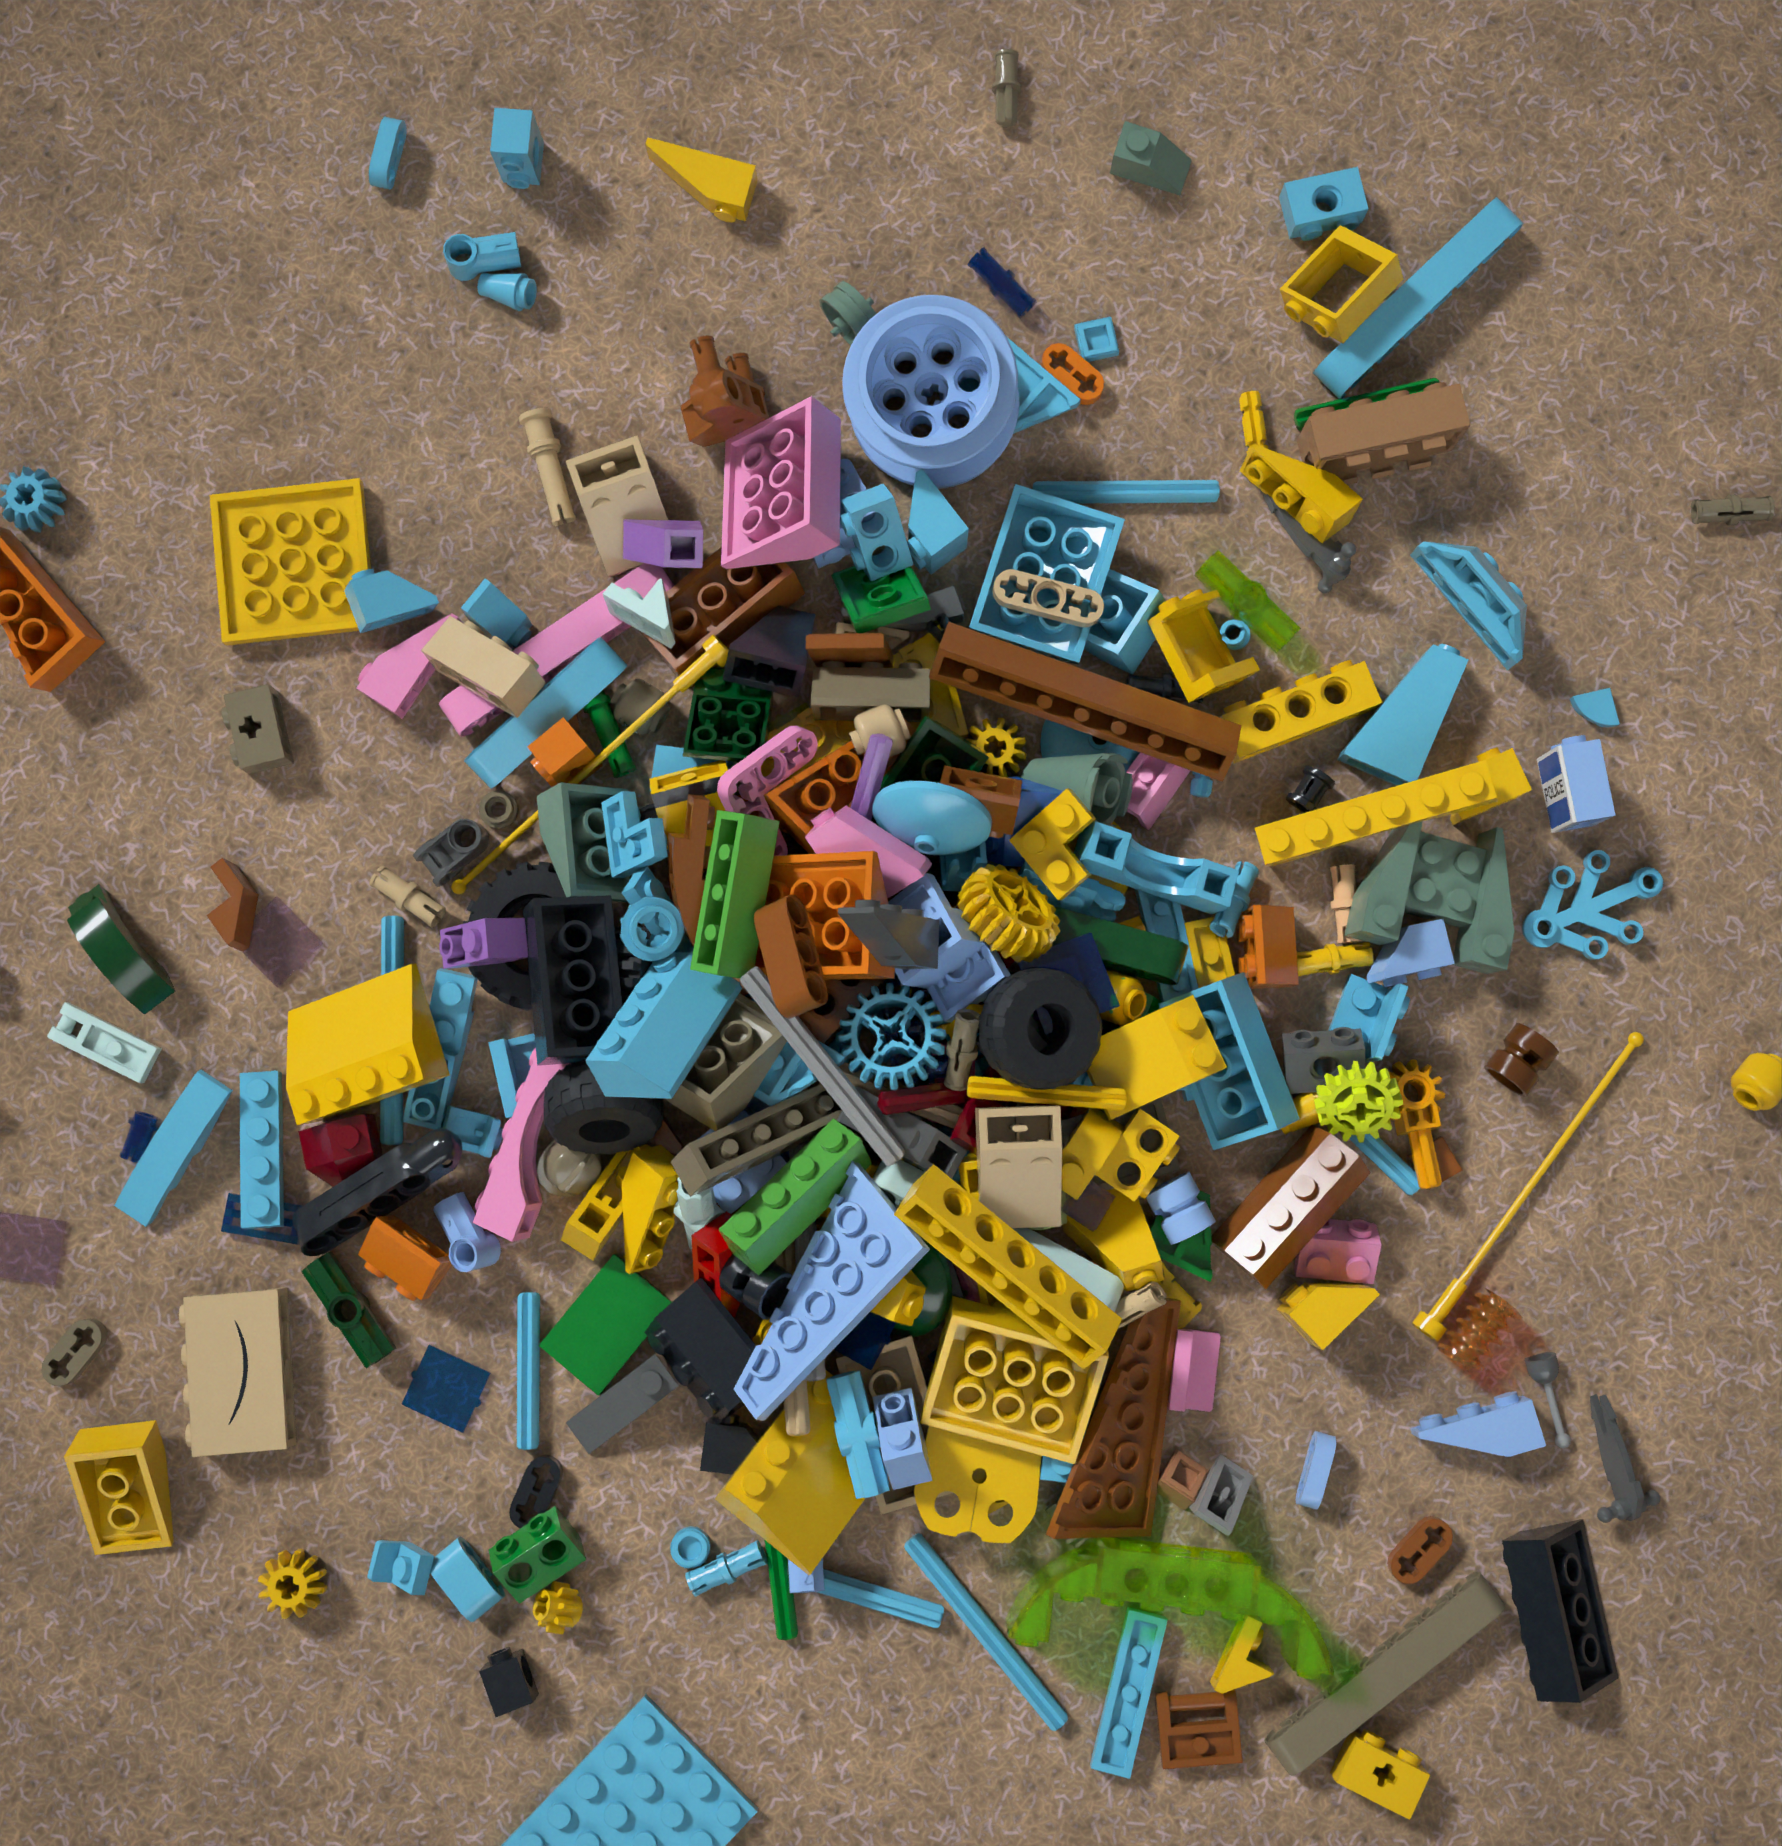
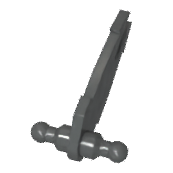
[1263,493,1356,593]
[1590,1394,1660,1523]

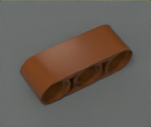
[754,894,828,1019]

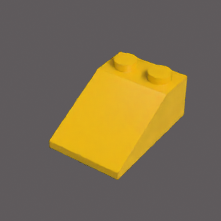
[1086,995,1227,1121]
[64,1420,174,1555]

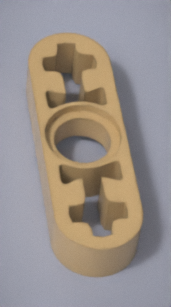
[993,569,1104,628]

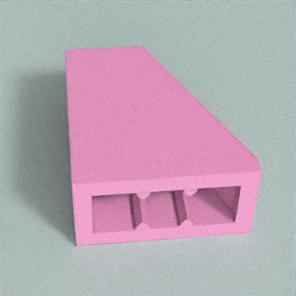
[805,806,932,899]

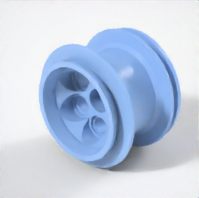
[842,295,1019,489]

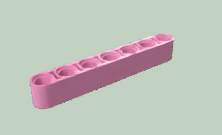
[439,563,675,737]

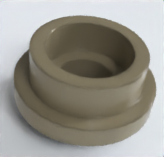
[479,790,518,829]

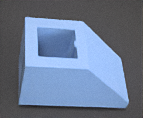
[1366,919,1455,988]
[873,1388,933,1490]

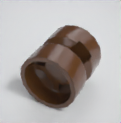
[1484,1023,1559,1097]

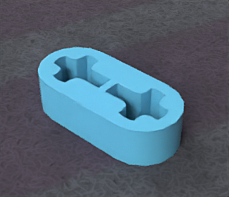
[369,116,407,190]

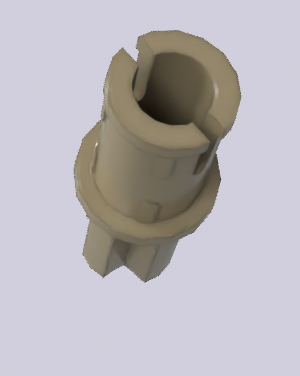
[992,49,1021,128]

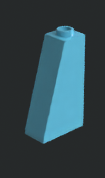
[1337,644,1469,786]

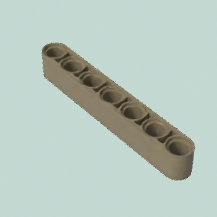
[1264,1571,1505,1776]

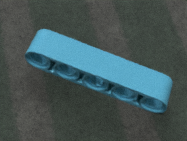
[464,636,628,789]

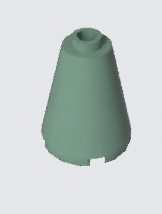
[1021,753,1133,827]

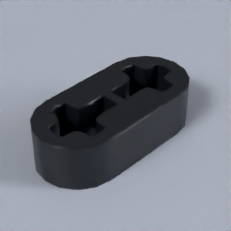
[509,1455,563,1528]

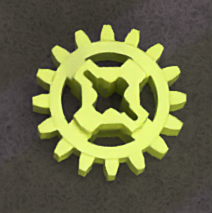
[1314,1061,1403,1143]

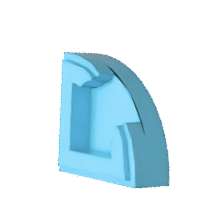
[1570,688,1620,728]

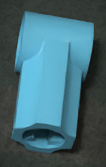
[443,232,521,281]

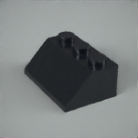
[644,1277,756,1425]

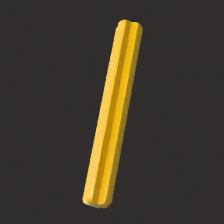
[967,1076,1127,1110]

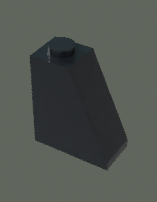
[722,606,815,697]

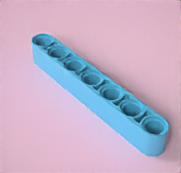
[1313,197,1524,399]

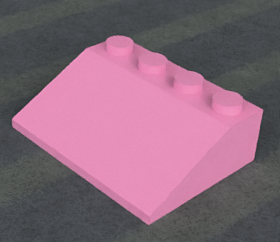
[721,396,841,569]

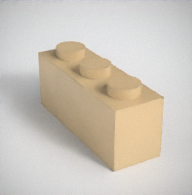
[421,616,546,718]

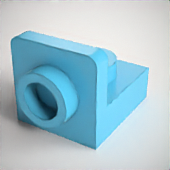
[367,1540,434,1595]

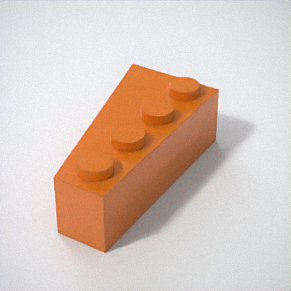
[0,527,105,692]
[763,717,916,854]

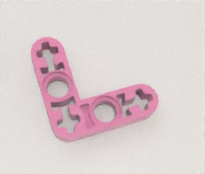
[717,726,818,856]

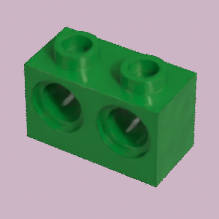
[488,1506,586,1604]

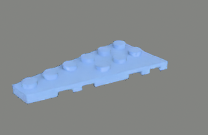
[734,1161,930,1421]

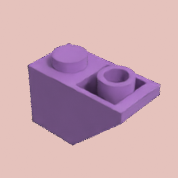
[623,519,703,568]
[439,918,528,969]

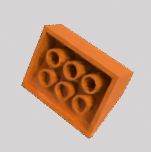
[755,851,895,980]

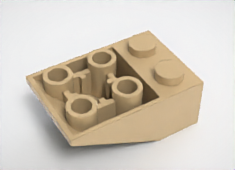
[566,435,668,578]
[975,1105,1062,1229]

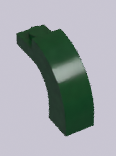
[67,884,175,1015]

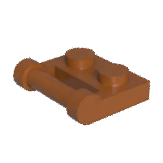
[1154,1689,1243,1769]

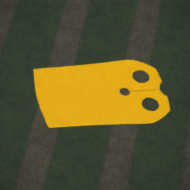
[914,1426,1042,1543]

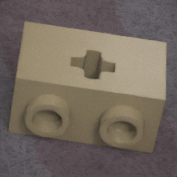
[221,684,294,774]

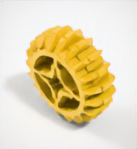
[957,864,1060,963]

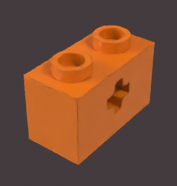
[527,717,603,787]

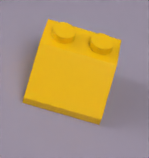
[1276,1282,1380,1350]

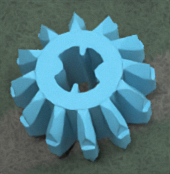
[0,466,67,533]

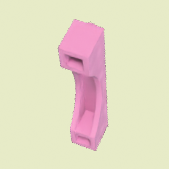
[473,1047,571,1242]

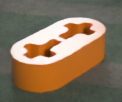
[1041,343,1104,405]

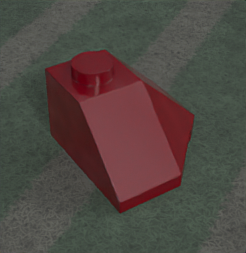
[298,1114,383,1187]

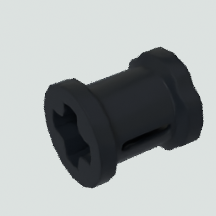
[1286,766,1335,813]

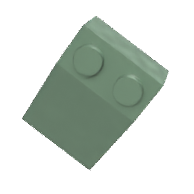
[537,782,633,902]

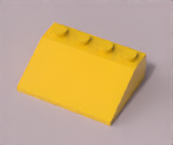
[286,963,450,1125]
[920,1296,1109,1464]
[715,1370,865,1575]

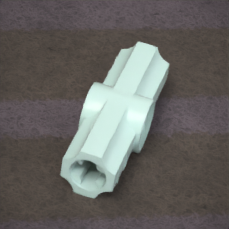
[673,1178,725,1250]

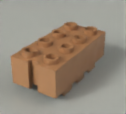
[1297,382,1471,485]

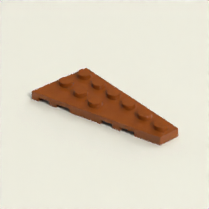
[1046,1298,1181,1539]

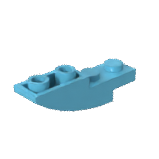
[402,968,478,1130]

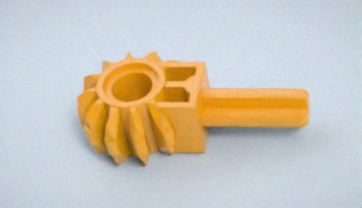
[1389,1059,1445,1189]

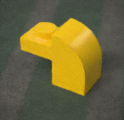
[1062,1108,1124,1200]

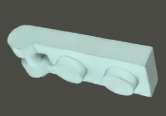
[47,1002,162,1083]

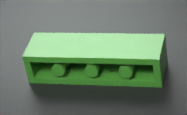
[690,810,780,978]
[719,1118,872,1276]

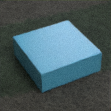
[1074,317,1119,362]

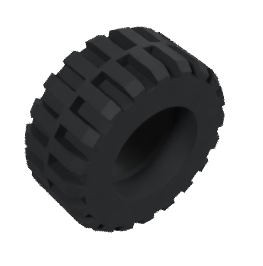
[463,862,566,1011]

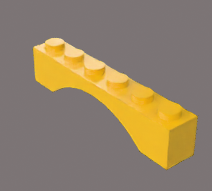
[1255,760,1498,867]

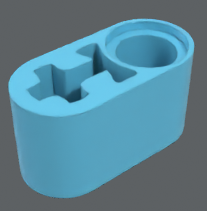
[430,1537,505,1622]

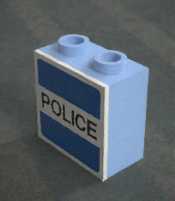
[1537,735,1616,833]

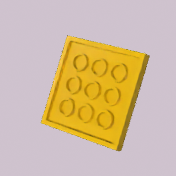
[209,478,371,646]

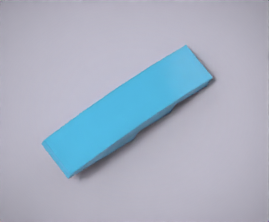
[114,1070,233,1227]

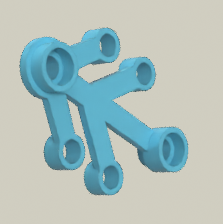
[1522,850,1663,960]

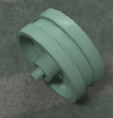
[819,281,876,346]

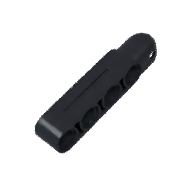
[292,1128,462,1256]

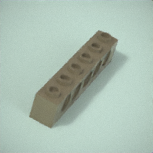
[671,1065,882,1197]

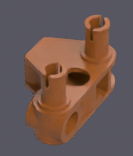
[680,335,770,447]

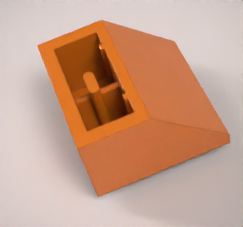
[1236,905,1299,989]

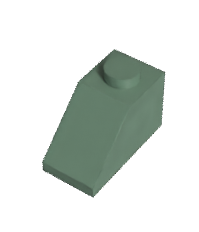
[1110,121,1192,196]

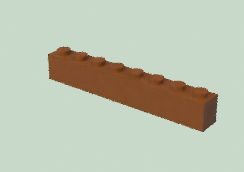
[929,622,1242,782]

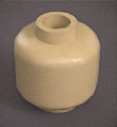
[849,704,911,757]

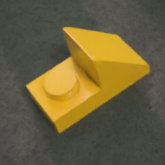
[1210,1609,1275,1694]

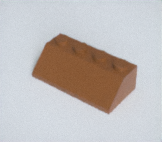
[640,547,805,690]
[1211,1125,1371,1290]

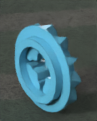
[620,897,684,961]

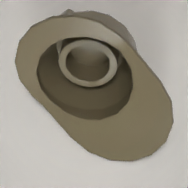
[537,1139,612,1197]

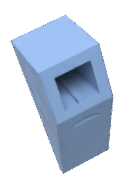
[1410,1391,1546,1457]

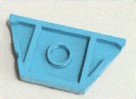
[959,336,1081,434]

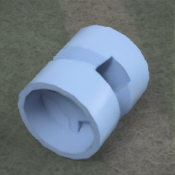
[1146,1171,1216,1245]

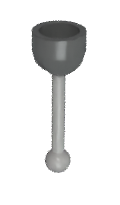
[1524,1352,1571,1448]

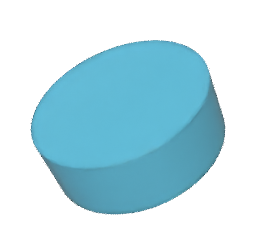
[670,1526,711,1568]

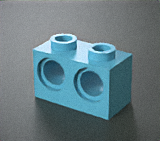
[840,483,914,581]

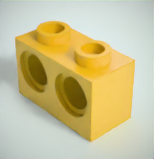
[1095,1108,1180,1202]

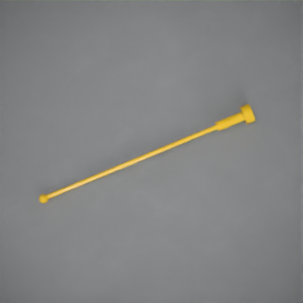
[451,634,729,894]
[1411,1032,1644,1342]

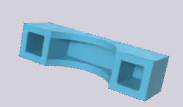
[1074,821,1239,915]

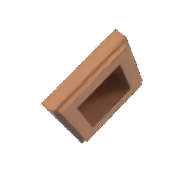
[1157,1449,1209,1510]

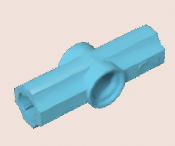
[826,1370,890,1499]

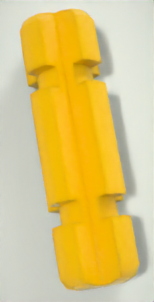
[1239,391,1268,454]

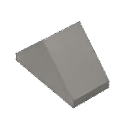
[1189,1454,1253,1536]

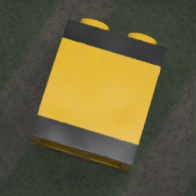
[649,760,734,873]

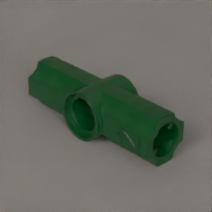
[301,1251,396,1369]

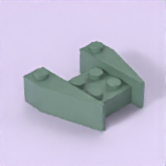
[1344,821,1515,974]

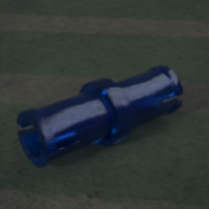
[968,247,1037,319]

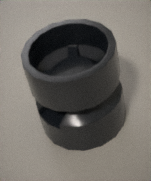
[719,1254,793,1320]

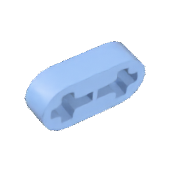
[1296,1431,1336,1510]

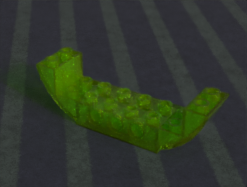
[1005,1537,1334,1680]

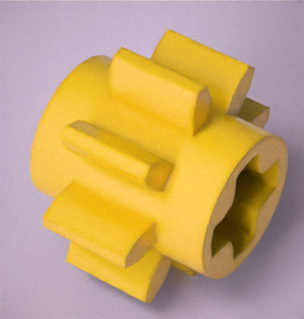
[533,1581,583,1635]

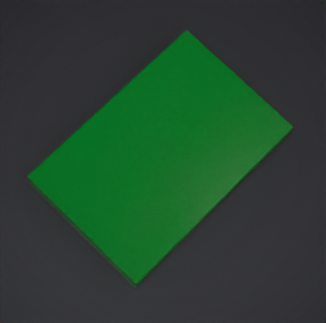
[831,566,931,633]
[538,1254,673,1396]

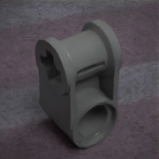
[413,818,489,887]

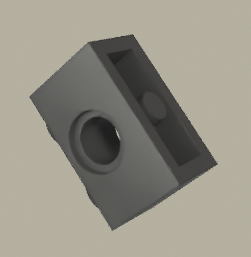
[1282,1027,1366,1094]

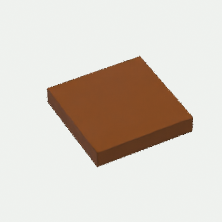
[806,633,893,668]

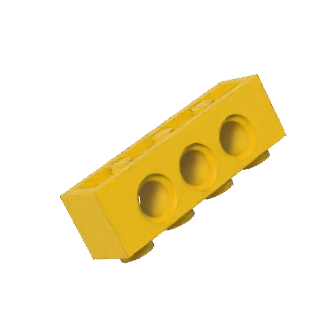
[1220,660,1382,764]

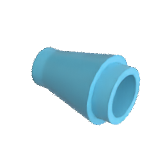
[477,273,537,311]

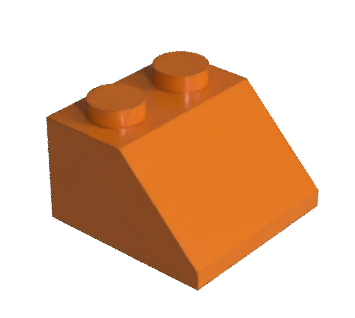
[358,1215,452,1301]

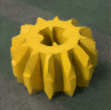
[966,718,1027,777]
[257,1549,328,1619]

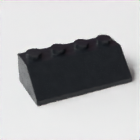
[523,895,622,1066]
[1502,1519,1619,1703]

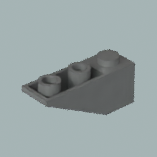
[838,900,939,969]
[837,1086,967,1179]

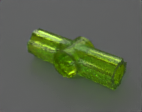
[1194,550,1301,654]

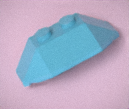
[1410,541,1527,671]

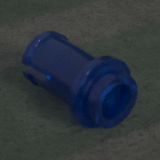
[119,1111,159,1163]

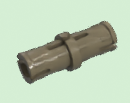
[1691,494,1775,525]
[943,1009,980,1091]

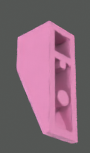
[357,613,464,719]

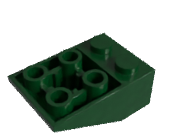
[683,667,773,762]

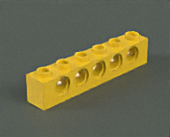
[894,1164,1122,1370]

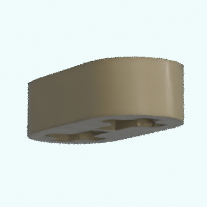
[41,1318,107,1386]

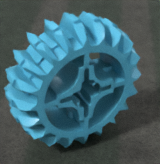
[838,983,947,1090]

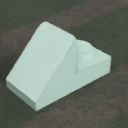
[603,578,675,648]

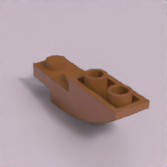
[667,794,715,948]

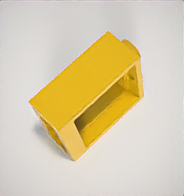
[1280,225,1403,343]

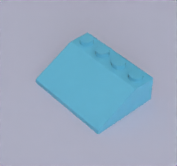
[969,484,1125,664]

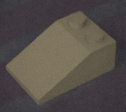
[664,993,787,1131]

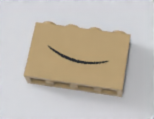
[179,1287,296,1457]

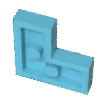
[601,791,668,878]

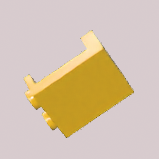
[1147,589,1260,703]

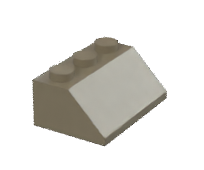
[811,661,930,722]

